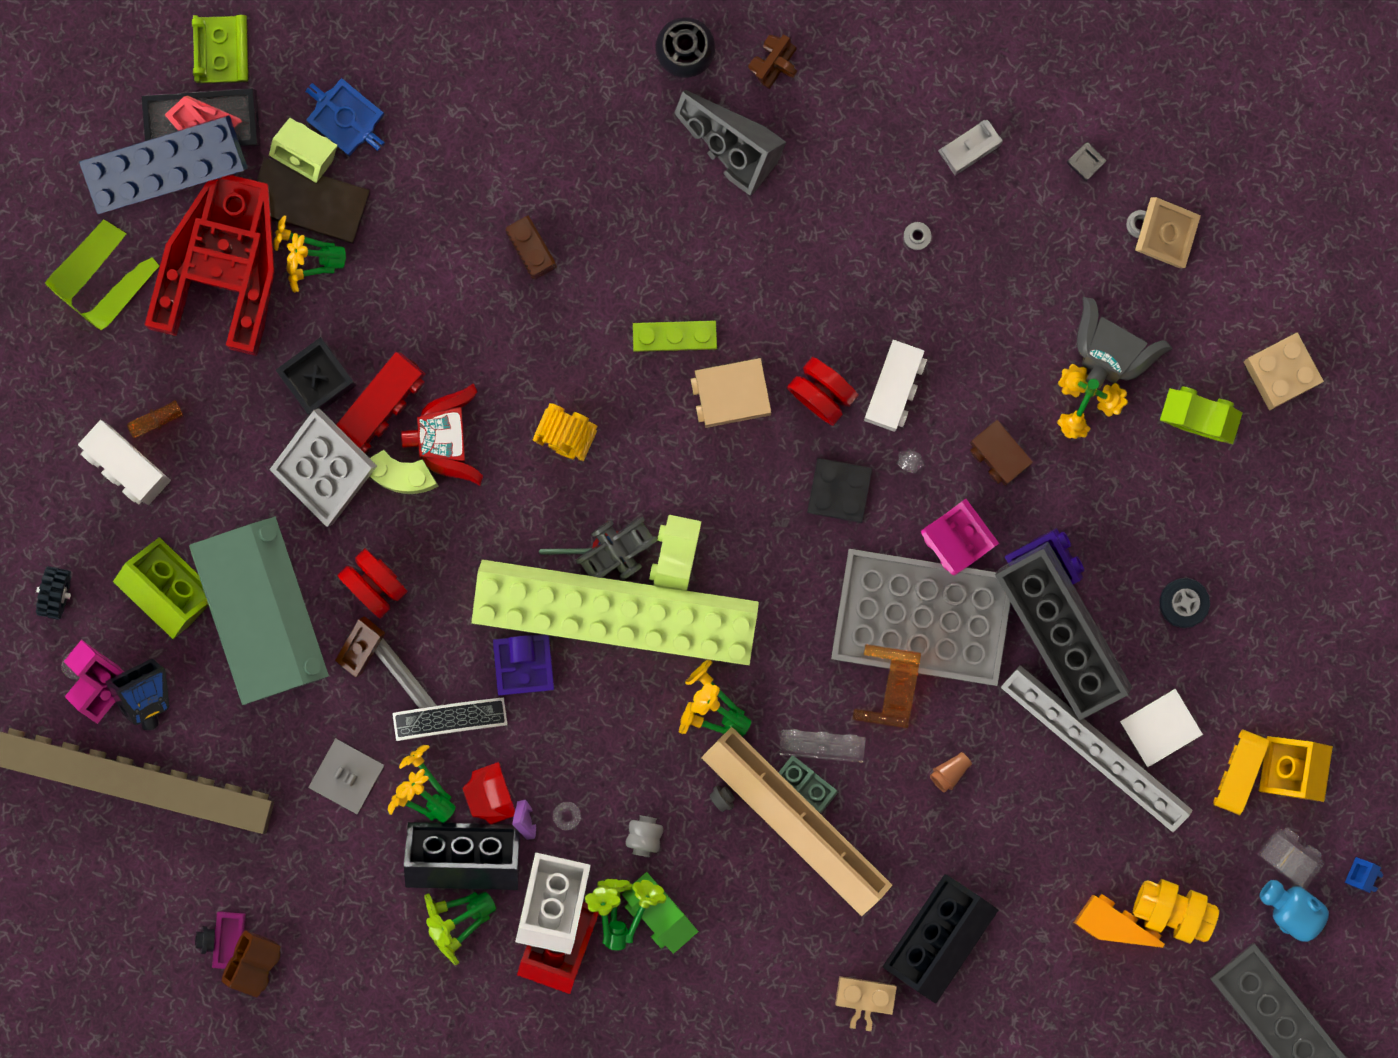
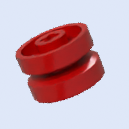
[787,357,859,426]
[337,548,408,619]

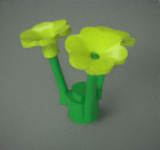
[585,879,667,950]
[424,892,496,965]

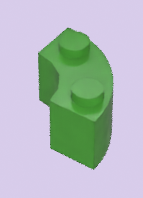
[622,872,699,954]

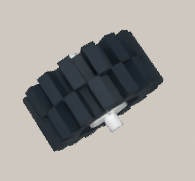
[36,566,71,620]

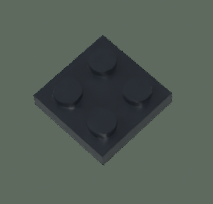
[807,458,872,523]

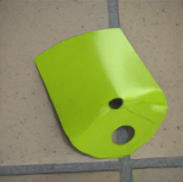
[45,219,159,330]

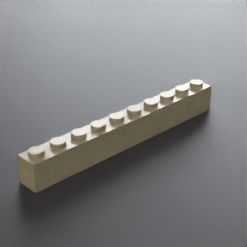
[0,728,275,834]

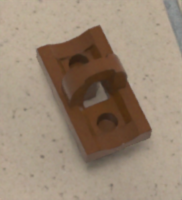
[748,34,798,89]

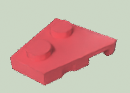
[165,96,242,131]

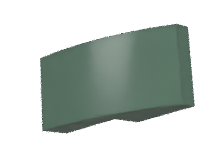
[778,755,838,814]

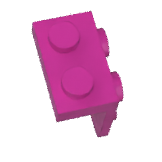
[921,499,999,576]

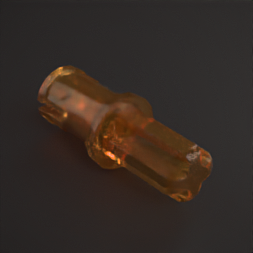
[127,400,183,438]

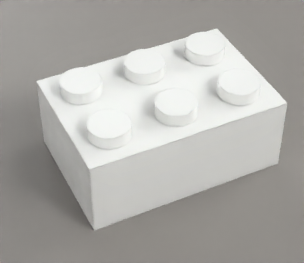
[78,420,171,505]
[515,853,590,954]

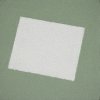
[1120,689,1203,767]

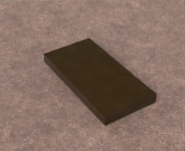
[257,157,370,244]

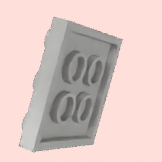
[269,409,377,527]

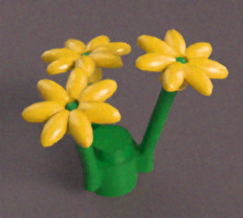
[273,215,346,293]
[388,745,456,823]

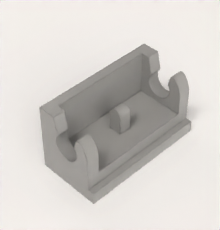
[938,120,1003,176]

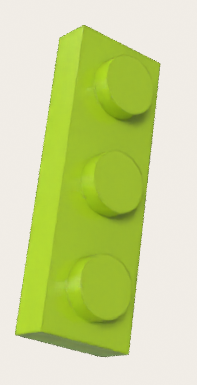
[633,321,717,352]

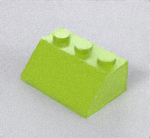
[113,537,209,639]

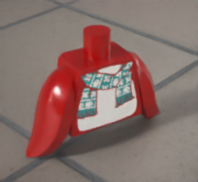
[401,383,483,486]

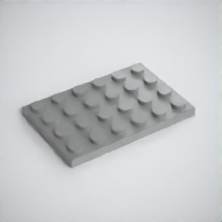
[831,549,1010,686]

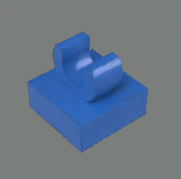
[1344,857,1383,893]

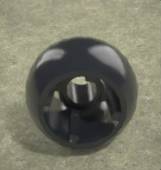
[655,17,716,78]

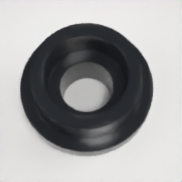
[195,926,215,954]

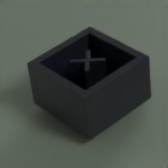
[276,337,357,416]

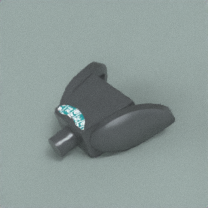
[1077,297,1173,389]

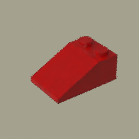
[517,902,599,994]

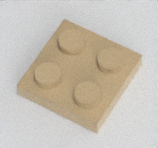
[1135,197,1201,268]

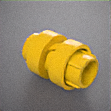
[1133,879,1219,944]

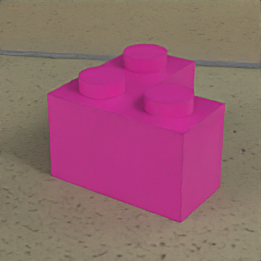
[64,640,124,724]

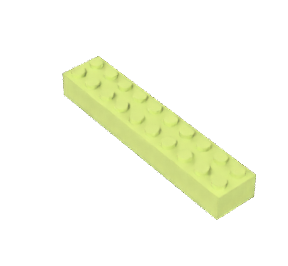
[472,560,759,665]

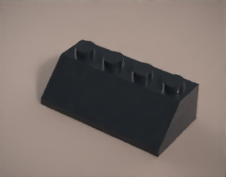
[404,822,520,890]
[883,874,999,1004]

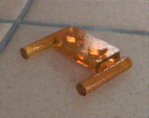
[852,644,921,729]

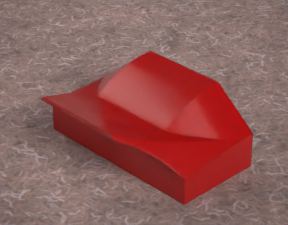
[462,762,515,824]

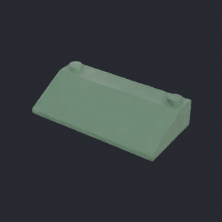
[189,517,329,705]

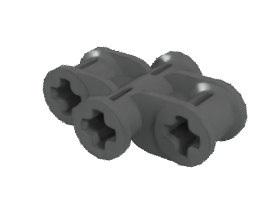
[575,516,658,580]

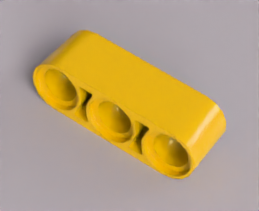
[1213,729,1269,815]

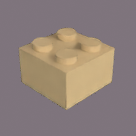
[1244,332,1324,411]

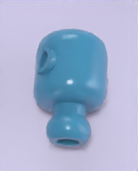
[1259,880,1329,942]

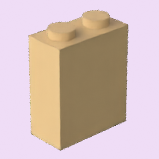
[691,358,771,428]

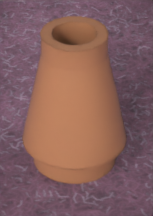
[930,752,972,792]

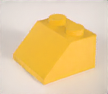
[1259,736,1333,802]

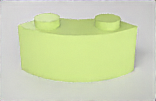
[370,450,438,494]
[649,515,702,591]

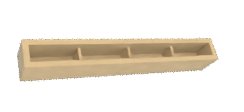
[701,727,892,916]

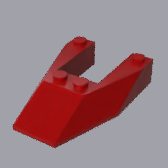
[145,175,274,356]

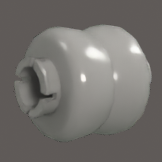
[626,815,663,857]

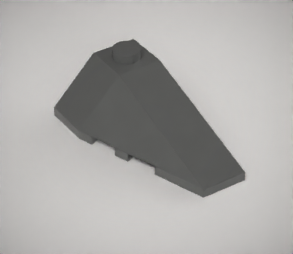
[674,90,786,196]

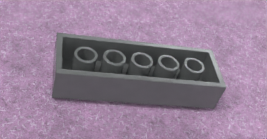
[995,542,1132,721]

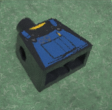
[105,659,169,730]

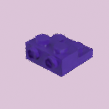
[1005,528,1084,584]

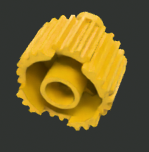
[533,403,598,461]

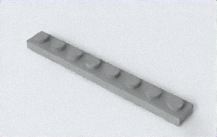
[1001,665,1193,832]

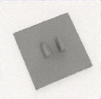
[308,738,384,814]

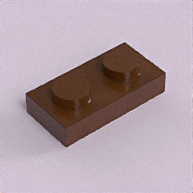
[335,616,385,677]

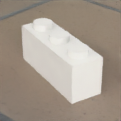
[864,340,927,432]

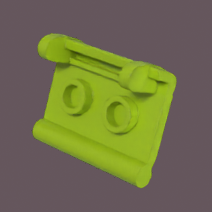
[192,15,248,83]

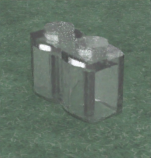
[1257,827,1325,890]

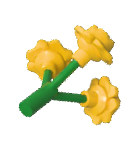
[1057,364,1128,439]

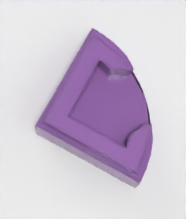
[512,800,536,840]

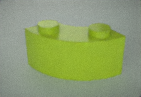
[1160,386,1243,444]

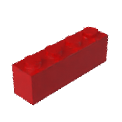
[336,352,426,454]

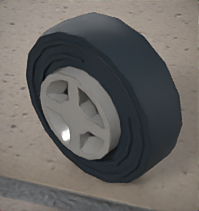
[1159,578,1210,628]

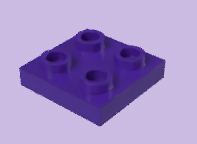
[493,634,554,696]

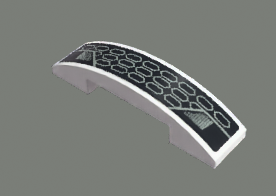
[393,697,507,741]

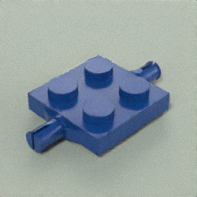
[305,78,385,157]

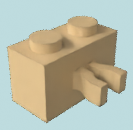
[835,976,897,1031]

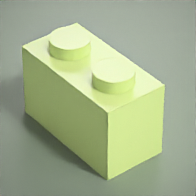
[269,118,337,183]

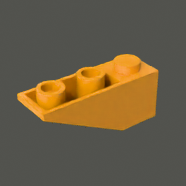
[1073,894,1165,948]

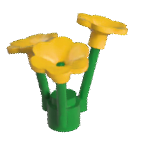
[679,659,751,737]

